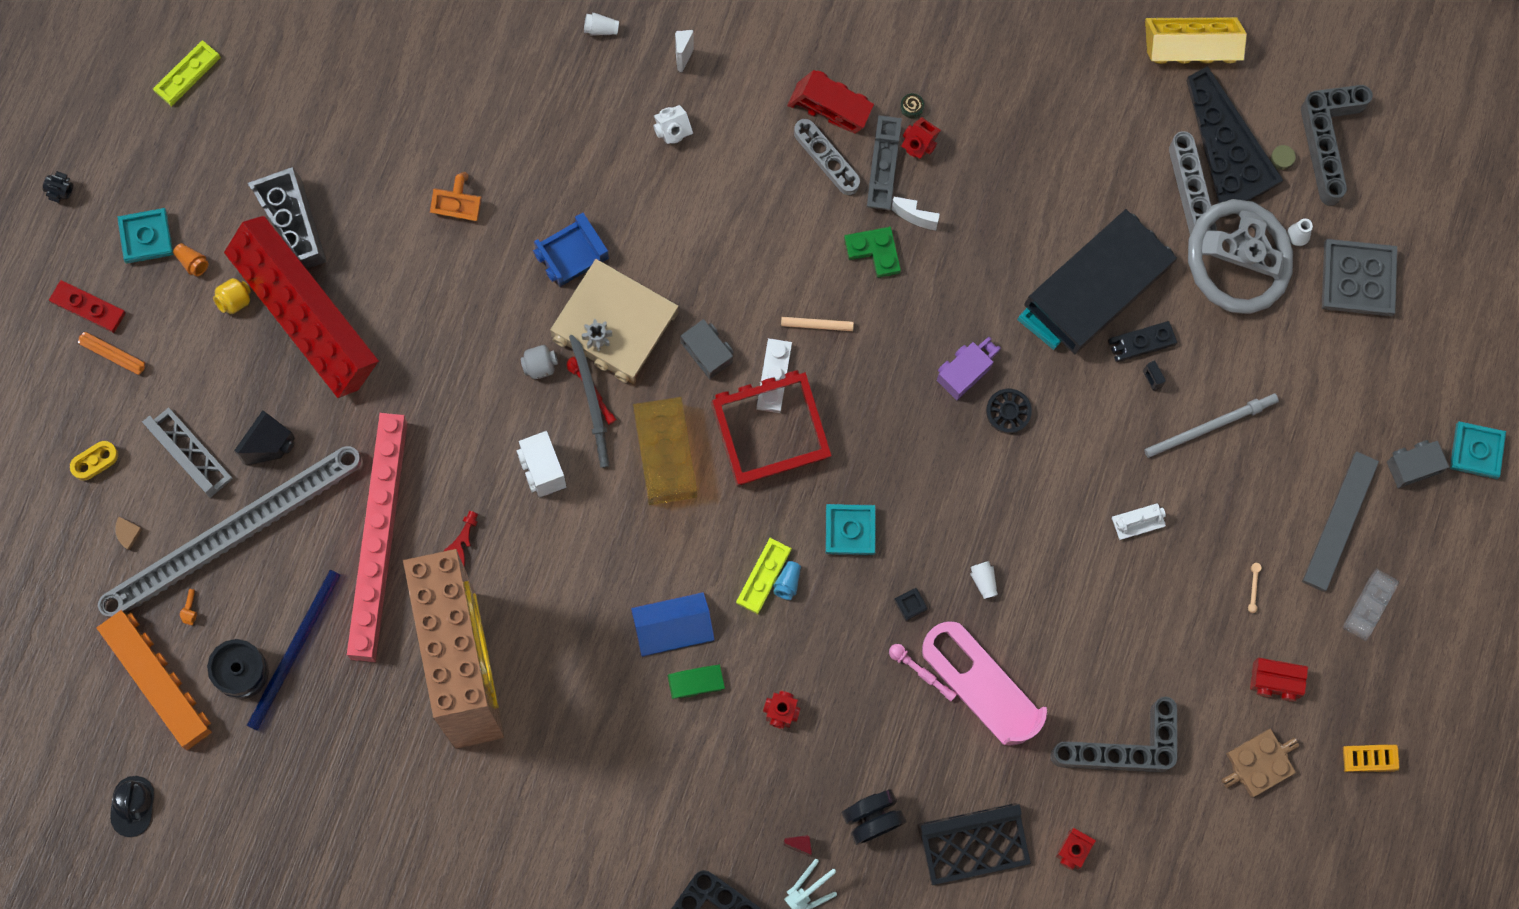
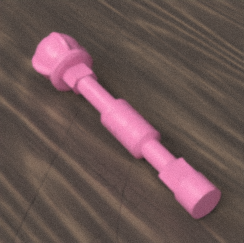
[889,644,957,701]

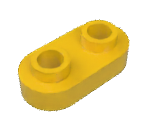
[70,441,118,481]

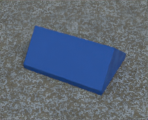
[631,592,714,657]

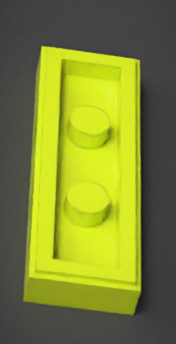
[153,40,221,107]
[736,538,792,615]

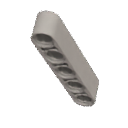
[1169,131,1217,235]

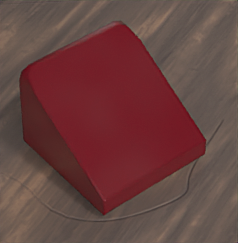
[783,835,812,857]

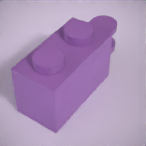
[937,337,1001,400]

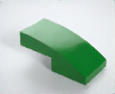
[667,664,725,699]

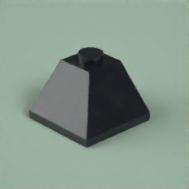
[234,410,295,466]

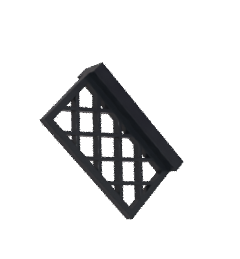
[918,803,1031,885]

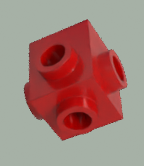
[901,117,941,159]
[763,691,801,729]

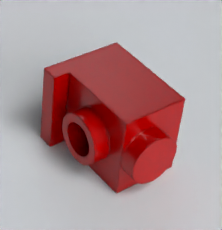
[1056,828,1096,870]

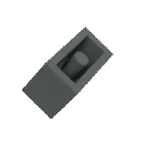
[680,319,734,380]
[1387,440,1449,488]

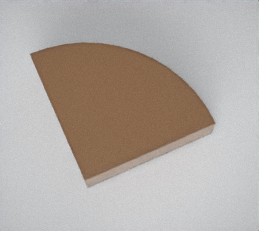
[115,517,142,551]

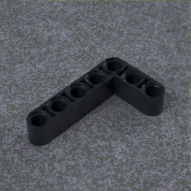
[671,870,761,909]

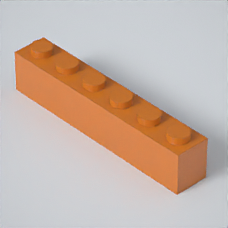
[96,610,212,750]

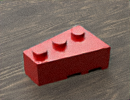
[787,70,874,134]

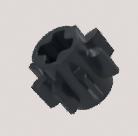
[43,171,73,203]

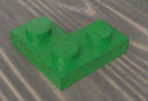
[844,227,901,278]

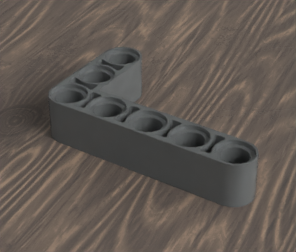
[1301,85,1373,206]
[1050,697,1177,772]

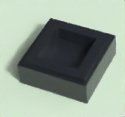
[1143,360,1166,391]
[894,588,928,621]

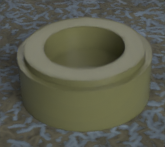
[1270,145,1296,170]

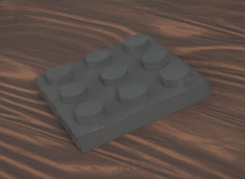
[1322,239,1397,316]

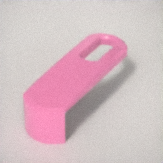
[922,622,1047,746]

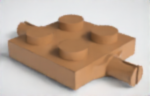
[1221,728,1299,797]

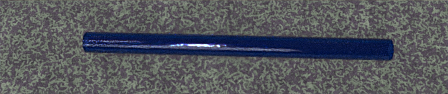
[246,570,341,731]

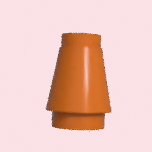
[173,243,209,276]

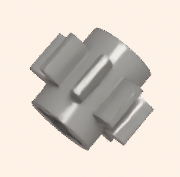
[582,319,612,351]

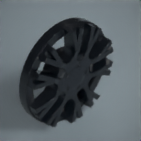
[986,388,1032,434]

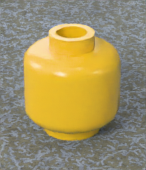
[213,278,251,314]

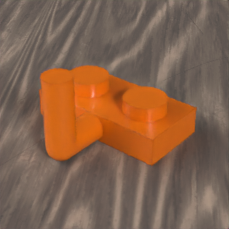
[430,172,482,221]

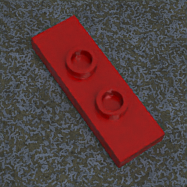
[49,280,126,333]

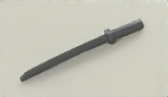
[569,335,610,468]

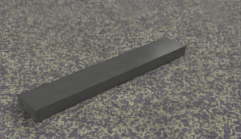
[1302,451,1379,592]

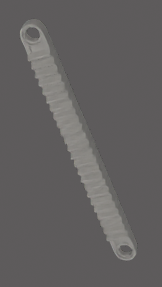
[98,446,361,618]

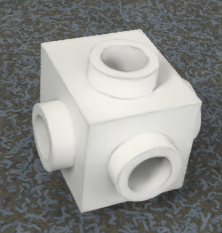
[653,105,693,144]

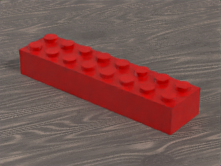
[224,216,379,398]

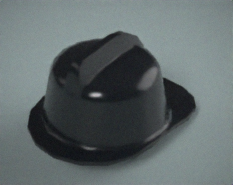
[110,776,154,837]

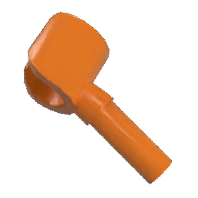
[180,589,197,625]

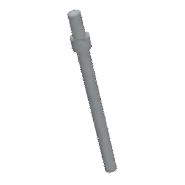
[1144,393,1279,458]

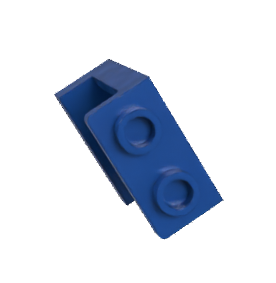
[533,213,609,287]

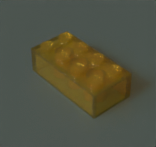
[633,397,697,505]

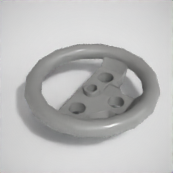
[1188,199,1293,314]

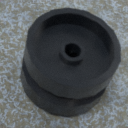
[207,639,269,700]
[841,789,907,845]

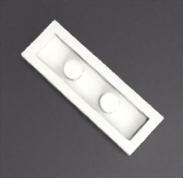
[756,338,792,413]

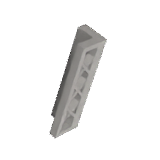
[142,407,233,498]

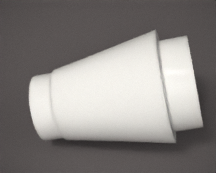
[584,12,619,36]
[1287,219,1313,246]
[970,561,998,599]

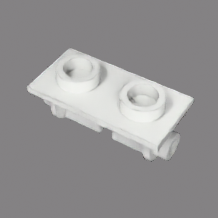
[1112,503,1166,540]

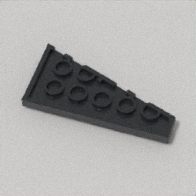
[1186,66,1283,203]

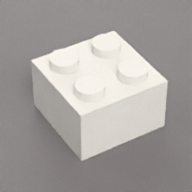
[516,431,566,498]

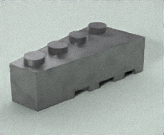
[248,167,326,269]

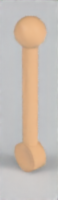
[1248,563,1261,613]

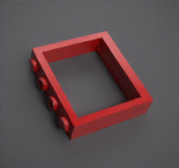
[711,370,831,486]

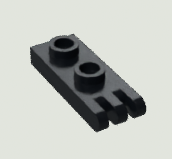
[1108,321,1177,362]

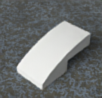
[891,197,939,231]

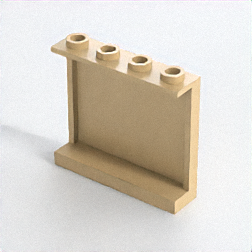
[550,259,679,384]

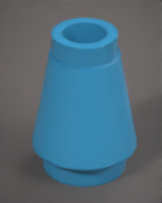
[773,561,801,600]

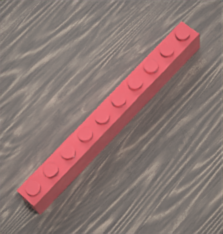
[347,413,408,662]

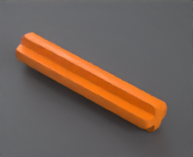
[78,332,145,375]

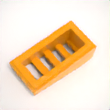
[1343,745,1399,772]

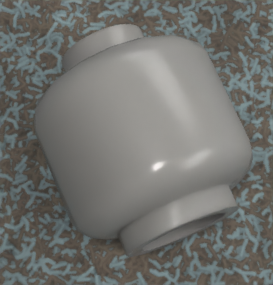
[521,345,558,380]

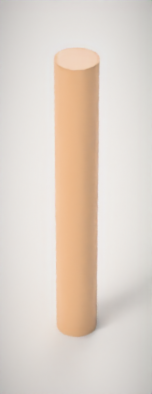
[781,317,853,331]

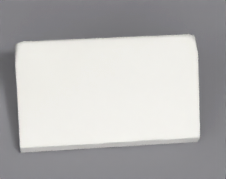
[675,30,694,72]

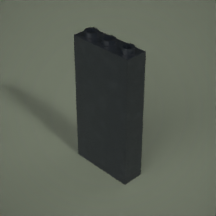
[1024,209,1177,355]

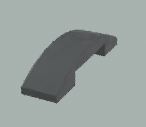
[867,115,902,210]

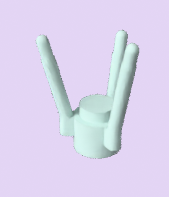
[784,859,837,909]

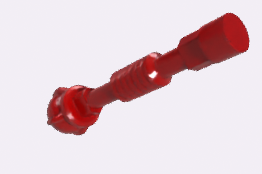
[567,356,617,425]

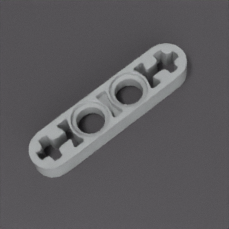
[794,119,860,195]

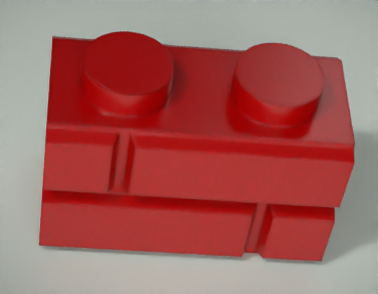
[1250,658,1308,702]

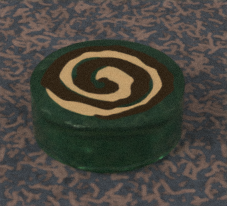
[900,93,924,118]

